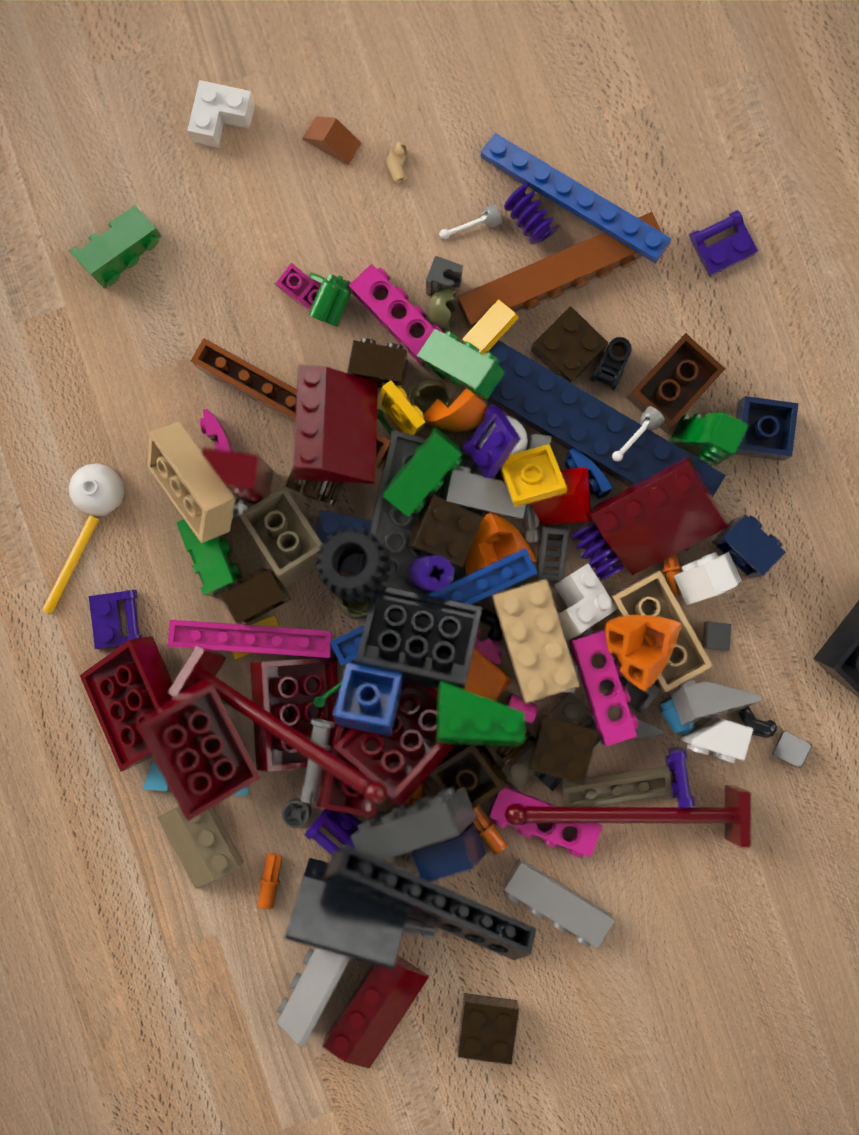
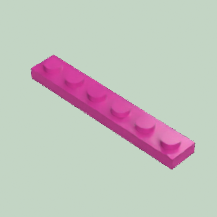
[168,620,332,658]

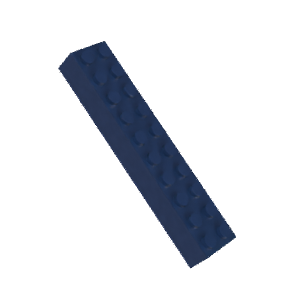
[478,340,726,497]

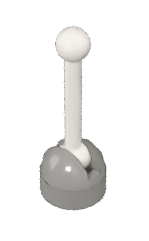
[440,204,503,240]
[612,406,665,462]

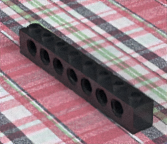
[324,845,536,960]

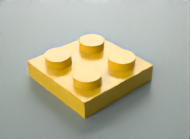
[378,380,425,436]
[500,444,567,507]

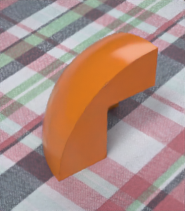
[423,388,488,432]
[465,512,538,575]
[605,615,682,691]

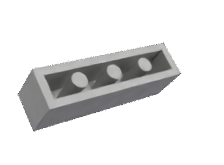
[503,858,615,948]

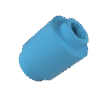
[659,696,697,736]

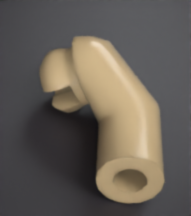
[386,142,409,183]

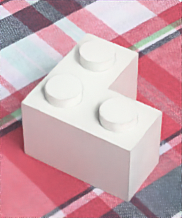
[187,80,255,148]
[674,551,742,605]
[554,564,617,641]

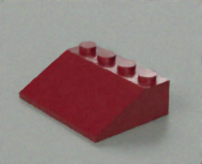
[292,365,378,484]
[591,456,729,576]
[80,636,174,772]
[250,657,339,772]
[136,678,261,821]
[334,681,457,809]

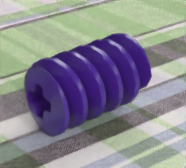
[504,183,559,245]
[571,523,624,581]
[408,555,454,591]

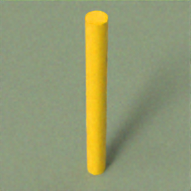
[42,515,100,614]

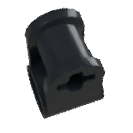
[590,337,632,391]

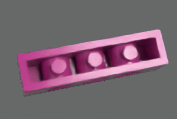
[349,264,444,367]
[569,630,639,746]
[488,786,603,858]

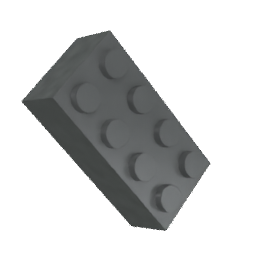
[351,786,477,860]

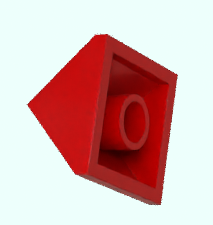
[529,467,591,525]

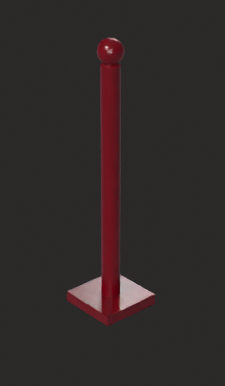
[168,646,387,804]
[505,785,751,848]

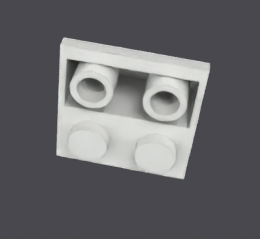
[680,717,753,763]

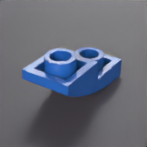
[565,448,612,500]

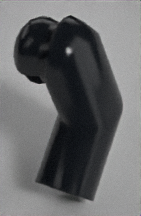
[478,606,503,642]
[738,707,777,738]

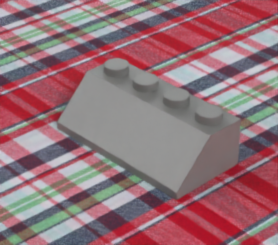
[277,948,350,1047]

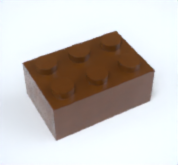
[627,333,725,433]

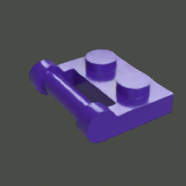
[689,210,758,277]
[463,405,521,478]
[89,590,143,649]
[665,747,695,808]
[304,809,361,854]

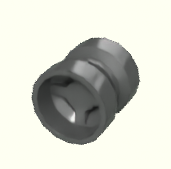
[282,798,311,828]

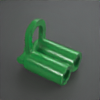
[308,273,351,326]

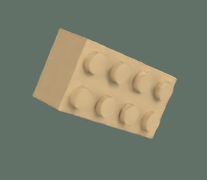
[147,421,236,543]
[610,571,713,692]
[492,579,579,702]

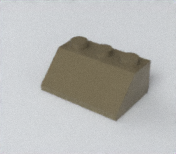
[239,486,323,588]
[158,806,243,889]

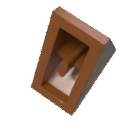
[303,116,361,166]

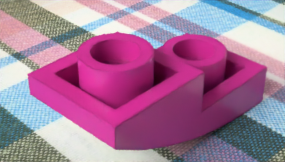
[275,263,321,311]
[200,409,234,452]
[474,628,503,664]
[506,693,537,724]

